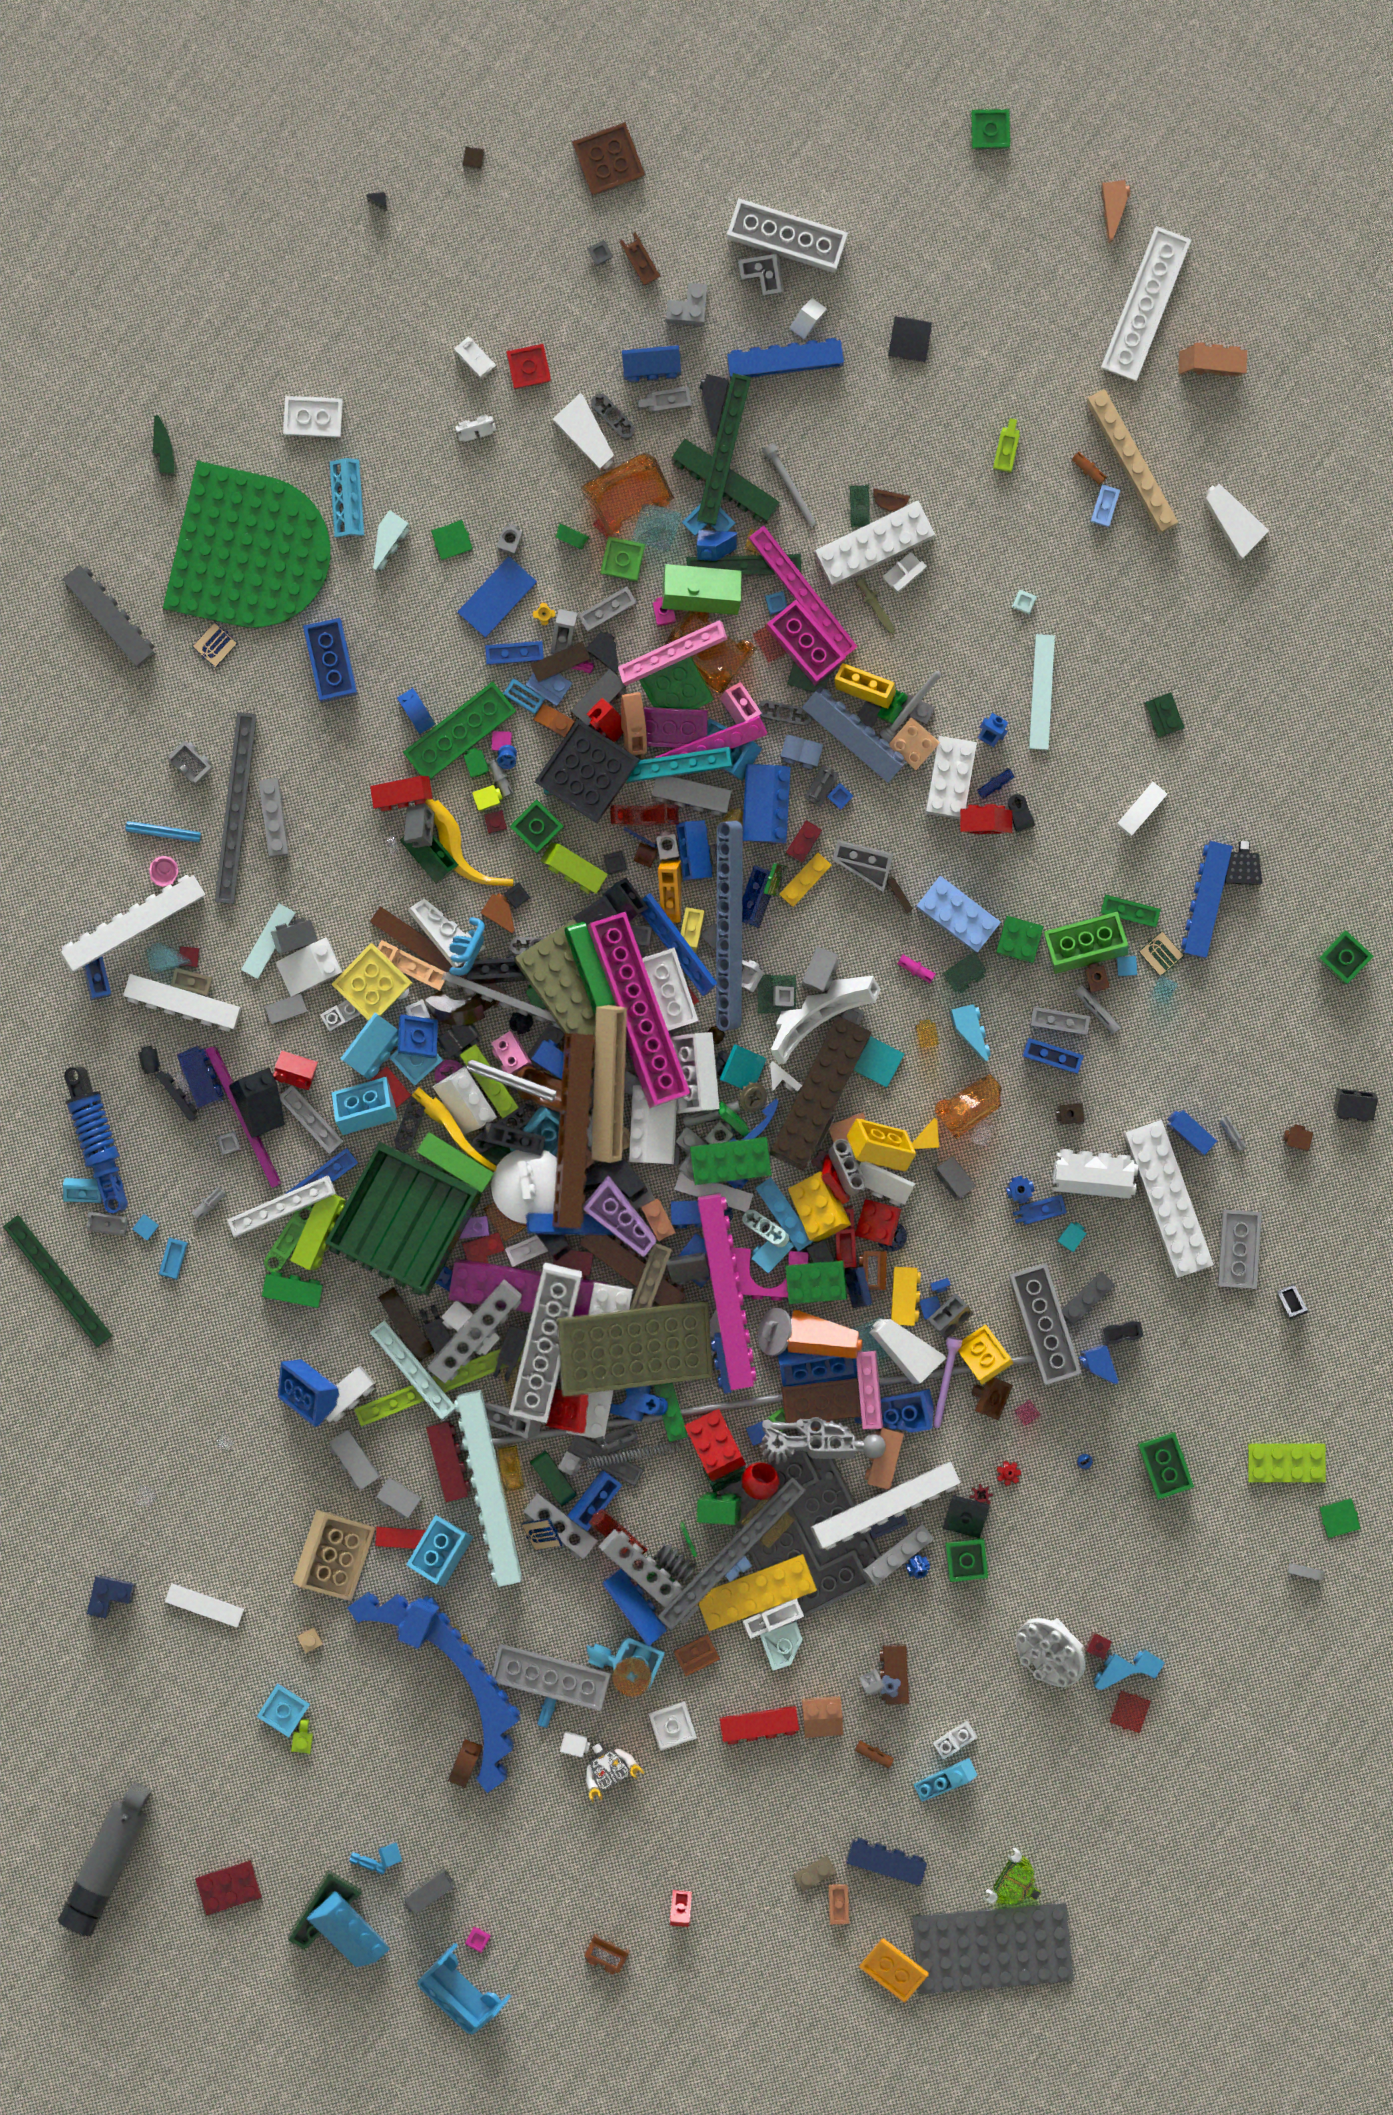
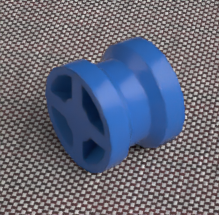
[497,745,517,769]

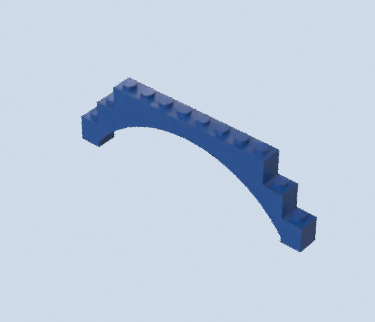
[347,1591,521,1793]

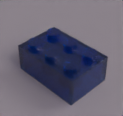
[176,1046,224,1109]

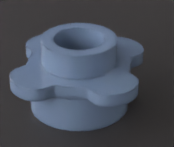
[880,1675,901,1697]

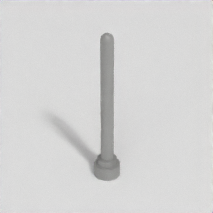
[762,443,816,527]
[880,671,941,743]

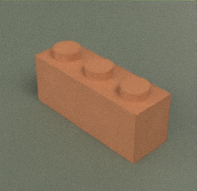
[864,1428,904,1490]

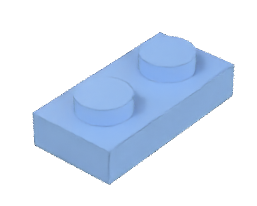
[1090,484,1120,527]

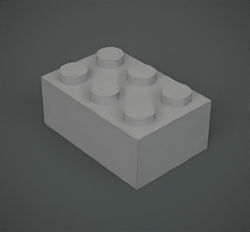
[801,946,840,994]

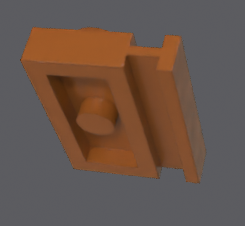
[673,1634,720,1677]

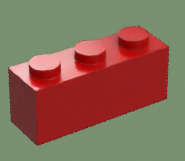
[370,776,433,812]

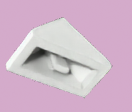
[789,298,827,340]

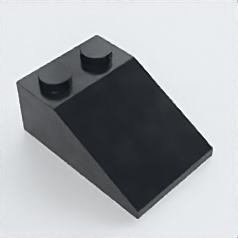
[229,1067,285,1138]

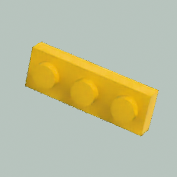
[779,853,832,907]

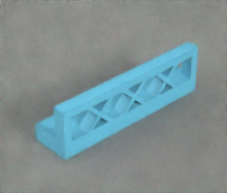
[330,458,364,538]

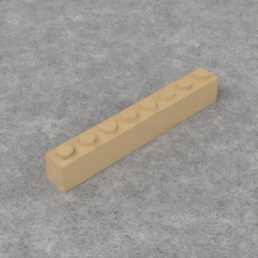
[1086,388,1178,535]
[591,1005,627,1163]

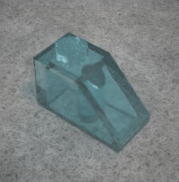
[146,942,192,973]

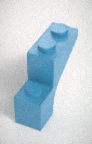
[1093,1649,1165,1690]

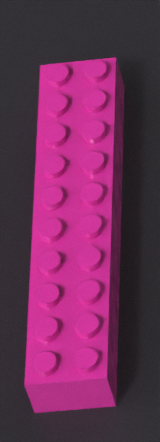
[587,912,690,1109]
[698,1192,757,1390]

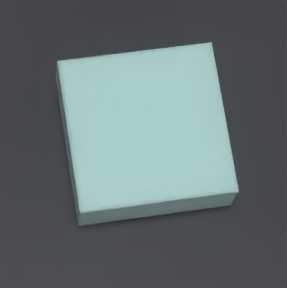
[1012,589,1037,615]

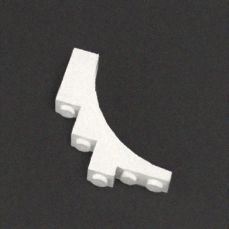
[771,976,881,1064]

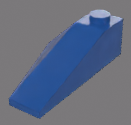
[854,1388,934,1432]

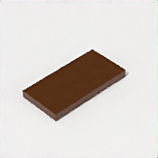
[781,1378,861,1423]

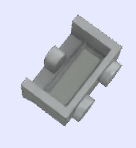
[168,741,212,787]

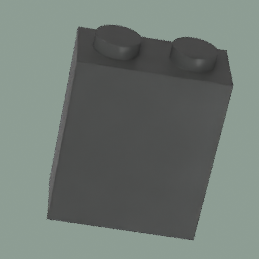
[403,1868,455,1915]

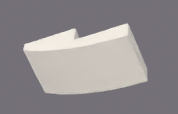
[320,1000,361,1031]
[933,1721,977,1760]

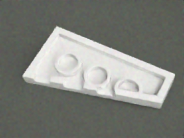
[408,899,485,968]

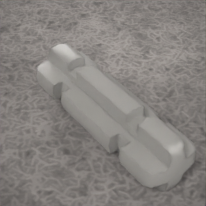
[1220,1116,1246,1152]

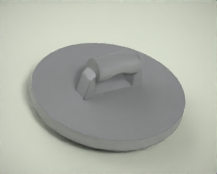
[758,1308,792,1356]

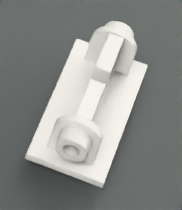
[456,415,496,442]

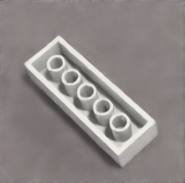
[727,198,848,274]
[815,501,935,588]

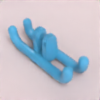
[449,917,485,975]

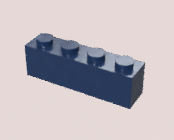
[846,1837,927,1886]

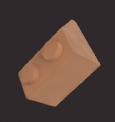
[802,1696,843,1738]

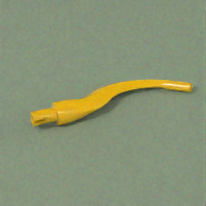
[426,799,514,887]
[411,1087,497,1172]

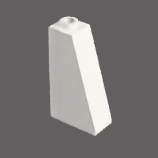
[553,393,614,472]
[1204,484,1269,561]
[870,1319,946,1384]

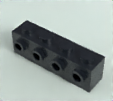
[464,956,528,984]

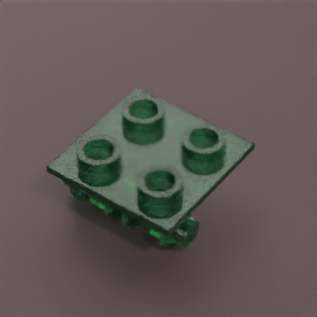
[758,974,796,1014]

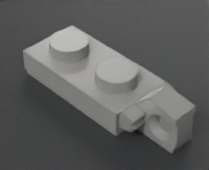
[638,387,692,412]

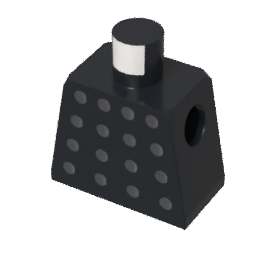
[1224,841,1262,885]

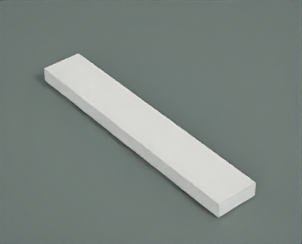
[227,1176,336,1238]

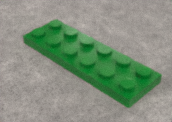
[403,681,517,780]

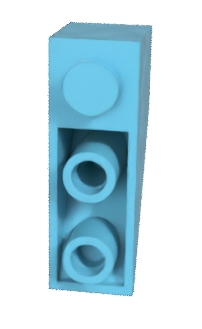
[913,1758,977,1802]

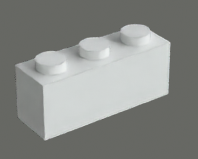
[442,1301,501,1355]

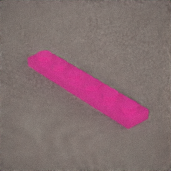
[656,716,767,758]

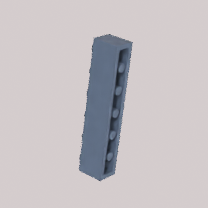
[802,687,907,783]

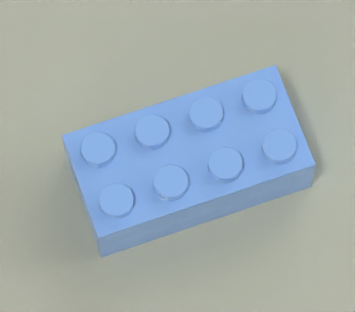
[916,876,1001,954]

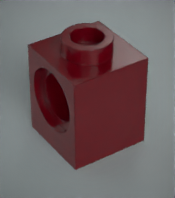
[1085,1632,1112,1659]

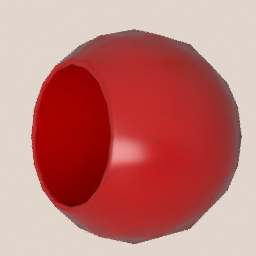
[741,1462,779,1500]

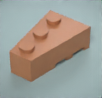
[1178,343,1247,376]

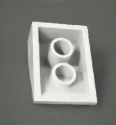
[276,937,343,997]

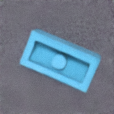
[63,1178,102,1203]

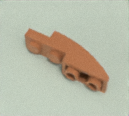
[621,692,647,760]

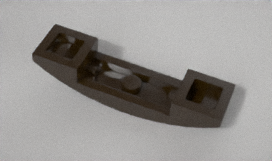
[378,1287,435,1362]

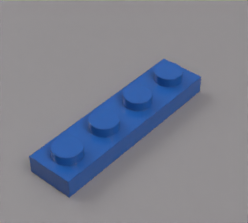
[285,1148,358,1194]

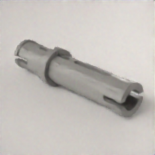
[1074,984,1121,1035]
[682,1100,741,1128]

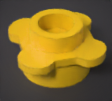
[533,603,556,626]

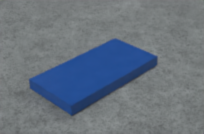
[457,556,537,638]

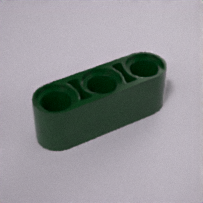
[530,1450,578,1506]

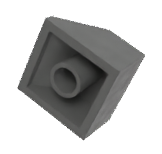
[667,1252,711,1285]

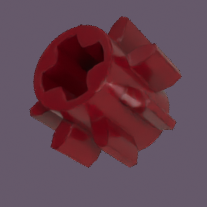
[969,1484,993,1505]

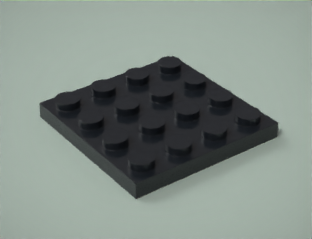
[535,719,640,824]

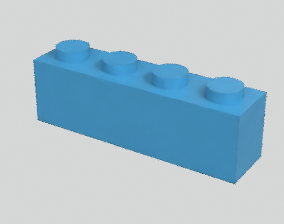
[755,1177,813,1252]

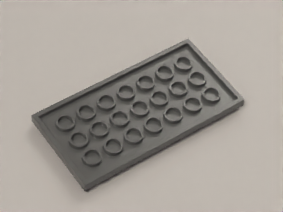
[912,1902,1074,1994]

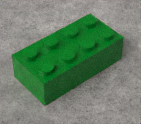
[690,1137,772,1185]

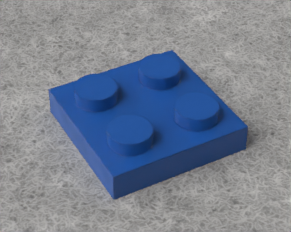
[398,1014,438,1058]

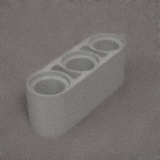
[828,1139,866,1196]

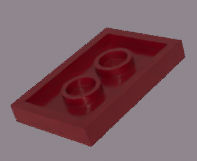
[195,1860,262,1916]

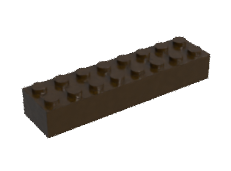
[769,1015,871,1171]

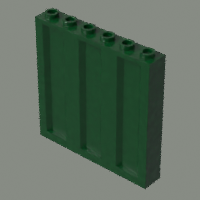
[325,1141,482,1296]

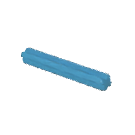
[125,821,201,842]

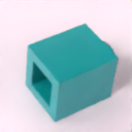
[1057,1222,1087,1252]

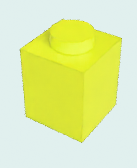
[472,785,503,812]

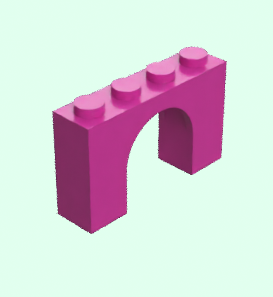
[731,1248,808,1301]

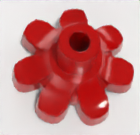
[997,1461,1022,1486]

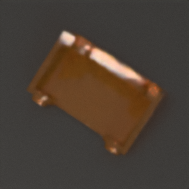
[581,453,674,535]
[664,611,757,693]

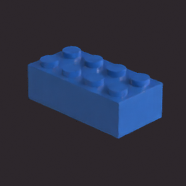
[303,618,358,703]

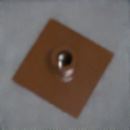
[972,1377,1013,1421]

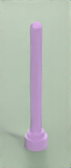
[933,1337,962,1428]

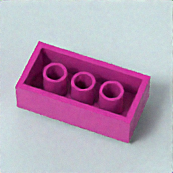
[766,600,846,686]

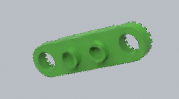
[264,1206,313,1272]

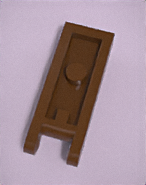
[619,232,660,286]

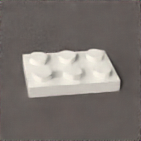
[283,396,343,438]

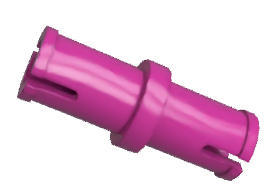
[897,954,936,984]

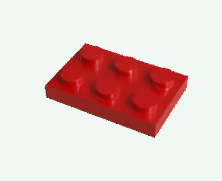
[546,1388,589,1433]

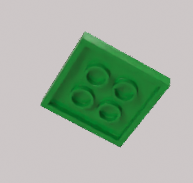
[639,656,715,710]

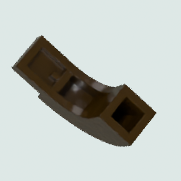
[425,987,497,1025]

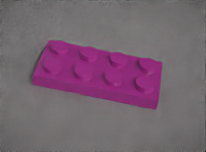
[643,707,708,748]

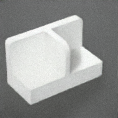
[883,552,927,594]

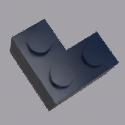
[87,1575,136,1619]

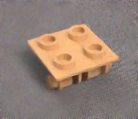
[889,717,940,770]

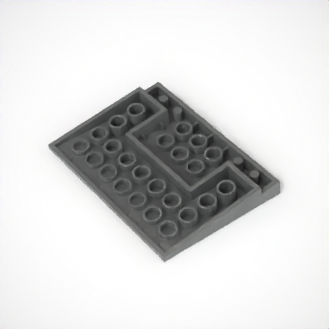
[717,1445,882,1625]

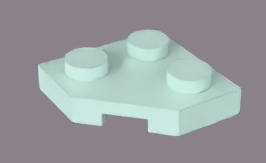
[760,1621,803,1671]

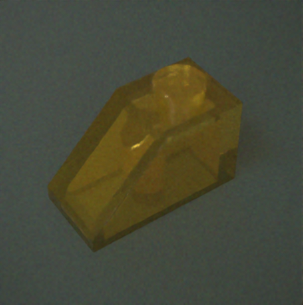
[498,1445,525,1492]

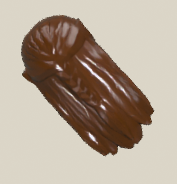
[516,1066,562,1112]

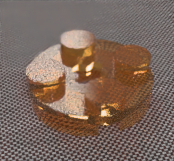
[612,1657,651,1697]

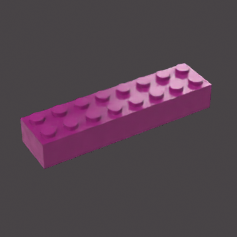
[449,1258,607,1317]

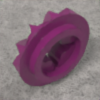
[434,1060,463,1083]

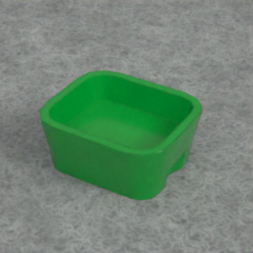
[555,523,590,550]

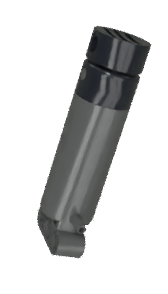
[57,1782,152,1937]

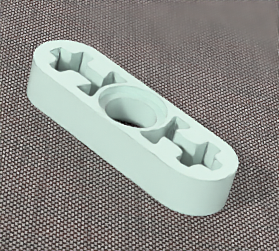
[742,1210,789,1247]

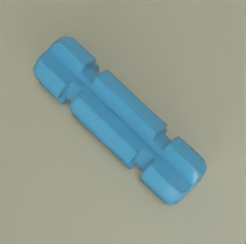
[349,1852,387,1875]

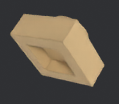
[297,1627,323,1653]

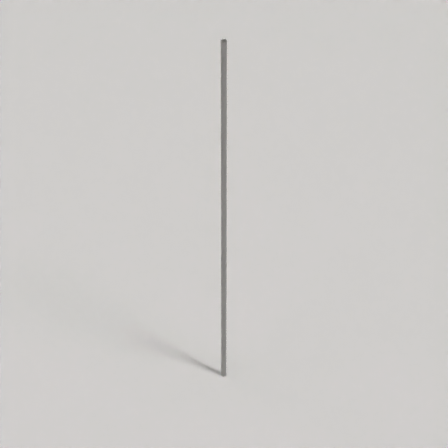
[460,1355,1036,1451]

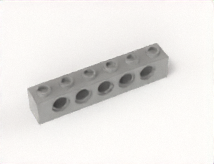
[427,1279,522,1383]
[599,1529,700,1624]

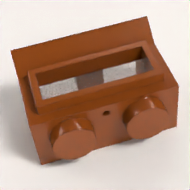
[859,1251,887,1290]
[584,1933,629,1975]

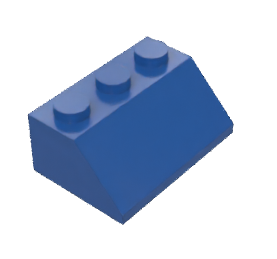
[622,345,681,383]
[1078,1345,1119,1384]

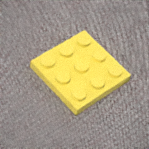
[332,943,413,1021]

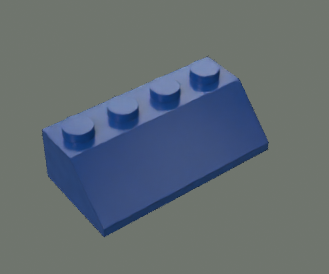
[743,764,791,844]
[778,1346,858,1387]
[278,1359,339,1427]
[602,1568,667,1646]

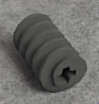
[653,1543,696,1584]

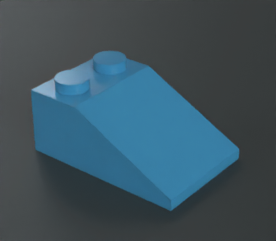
[708,718,762,781]

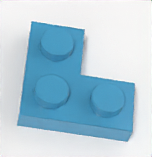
[682,504,736,536]

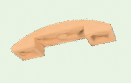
[378,940,445,991]

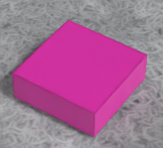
[492,731,512,751]
[465,1926,491,1953]

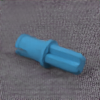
[537,1697,557,1728]

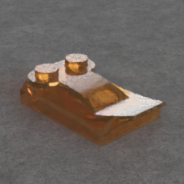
[934,1074,1002,1139]

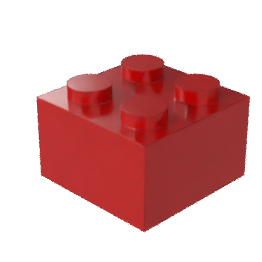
[960,804,1012,835]

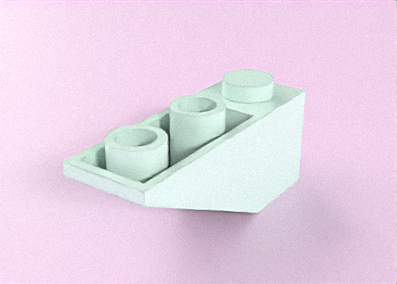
[373,510,410,572]

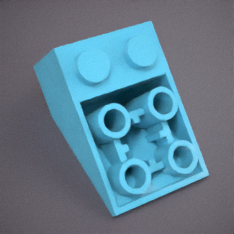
[950,1004,991,1062]

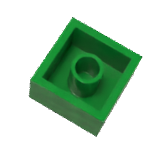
[509,799,564,855]
[995,916,1044,964]
[1317,930,1374,985]
[696,1492,742,1525]
[945,1538,989,1582]

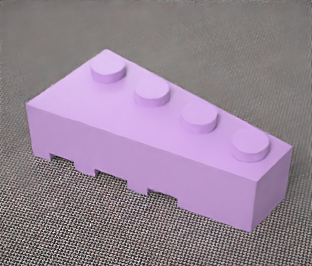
[583,1175,656,1257]

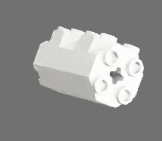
[1053,1149,1138,1199]

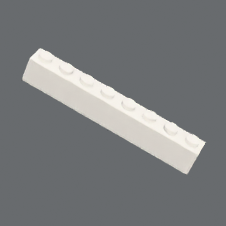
[60,875,205,974]
[810,1462,961,1550]

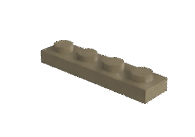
[630,1243,672,1310]

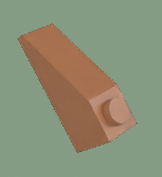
[1101,180,1130,243]

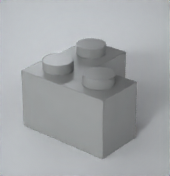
[738,254,785,295]
[666,283,707,327]

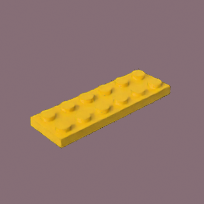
[699,1554,817,1631]

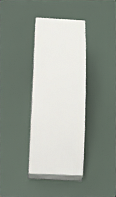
[1116,782,1167,837]
[742,1599,804,1639]

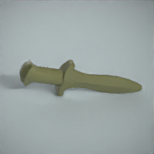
[855,578,895,634]

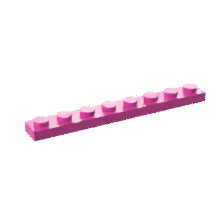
[748,526,858,657]

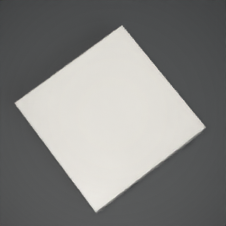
[648,1701,697,1751]

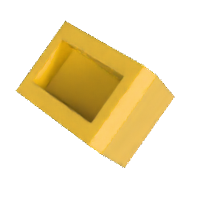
[912,1118,939,1150]

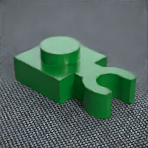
[877,690,908,724]

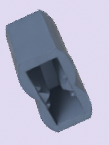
[780,735,824,770]

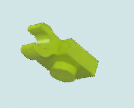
[291,1718,313,1754]

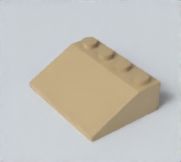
[292,1509,376,1601]

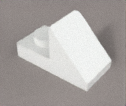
[770,1061,802,1092]

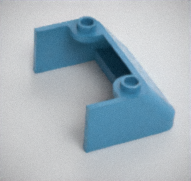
[417,1943,511,2034]

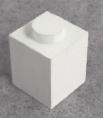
[560,1731,590,1757]

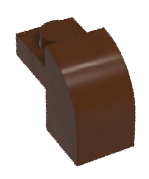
[448,1739,482,1788]

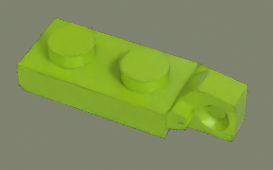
[993,418,1020,473]

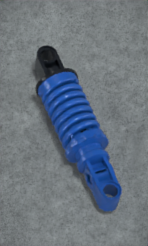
[64,1066,128,1213]

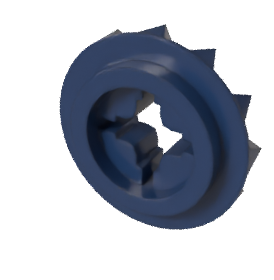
[877,1223,907,1252]

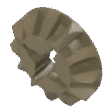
[738,1082,767,1113]

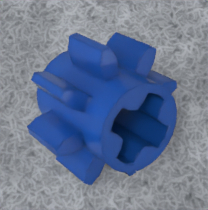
[905,1555,931,1579]

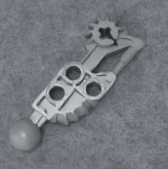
[761,1417,886,1465]

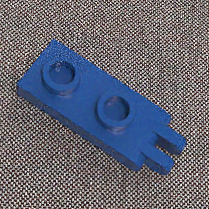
[1013,1195,1067,1225]

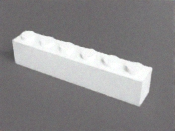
[123,974,242,1032]

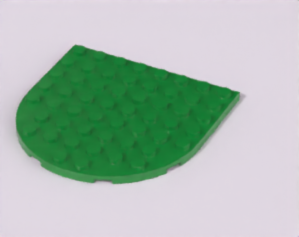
[162,460,331,628]

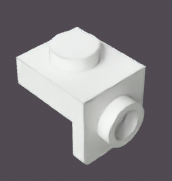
[742,960,764,992]

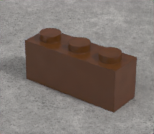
[879,1644,909,1705]

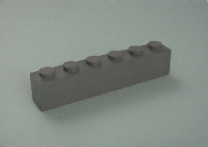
[62,564,155,668]

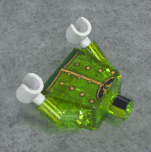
[983,1848,1041,1905]

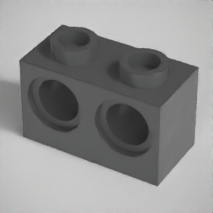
[928,1293,973,1340]

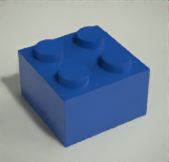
[397,1598,440,1649]

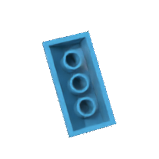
[307,1892,390,1968]

